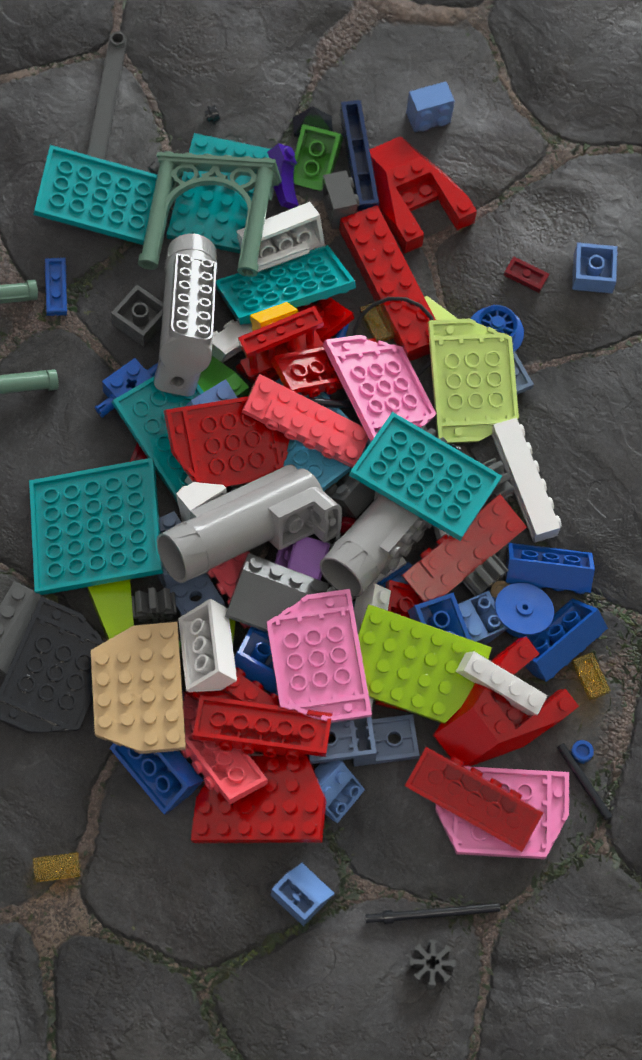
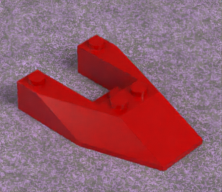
[369,136,477,254]
[433,636,579,767]

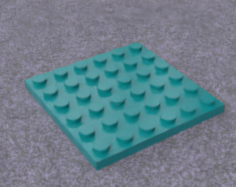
[29,458,163,595]

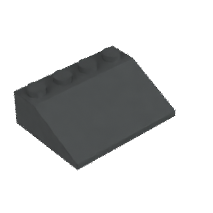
[225,553,329,633]
[0,581,43,678]

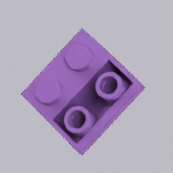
[275,537,330,581]

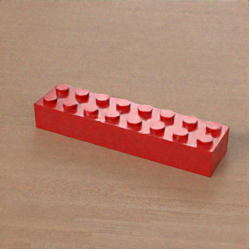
[339,205,436,361]

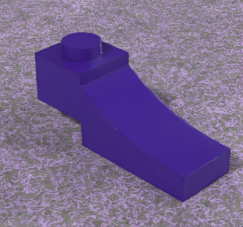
[267,143,299,209]

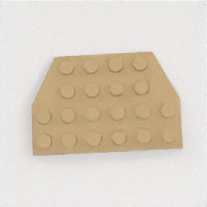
[91,622,186,754]

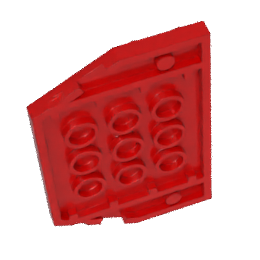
[164,396,290,487]
[191,755,326,843]

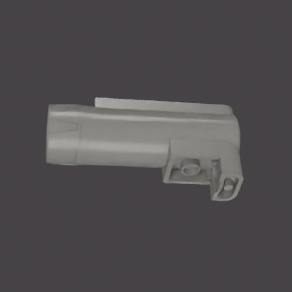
[154,234,217,396]
[157,464,342,583]
[320,491,433,597]

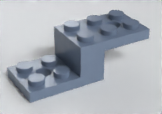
[158,511,225,616]
[309,714,419,767]

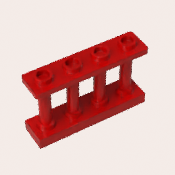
[238,306,324,379]

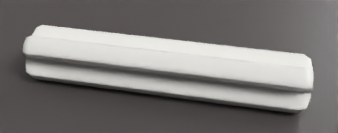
[257,243,309,272]

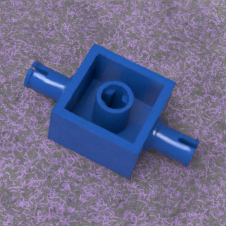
[95,358,158,418]

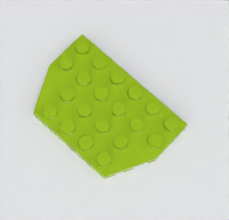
[355,604,492,723]

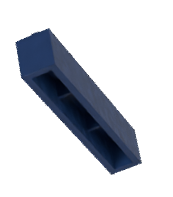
[340,100,379,212]

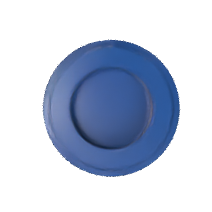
[571,740,594,763]

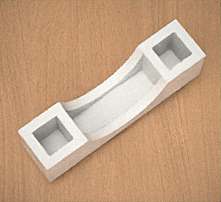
[456,651,547,716]

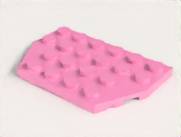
[323,335,436,442]
[267,589,372,723]
[435,766,569,859]

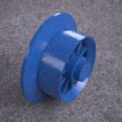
[471,305,524,351]
[495,583,554,638]

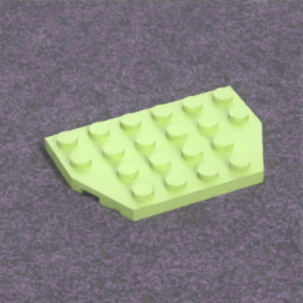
[428,319,519,444]

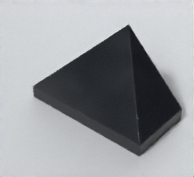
[293,106,333,136]

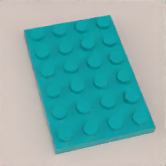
[167,133,270,253]
[33,145,157,245]
[215,245,356,325]
[112,376,204,503]
[349,412,502,541]

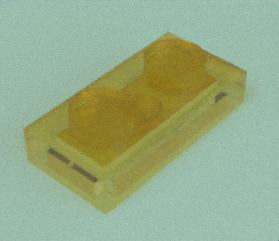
[360,301,395,342]
[572,652,611,701]
[33,852,81,882]

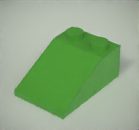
[294,124,343,191]
[198,356,249,398]

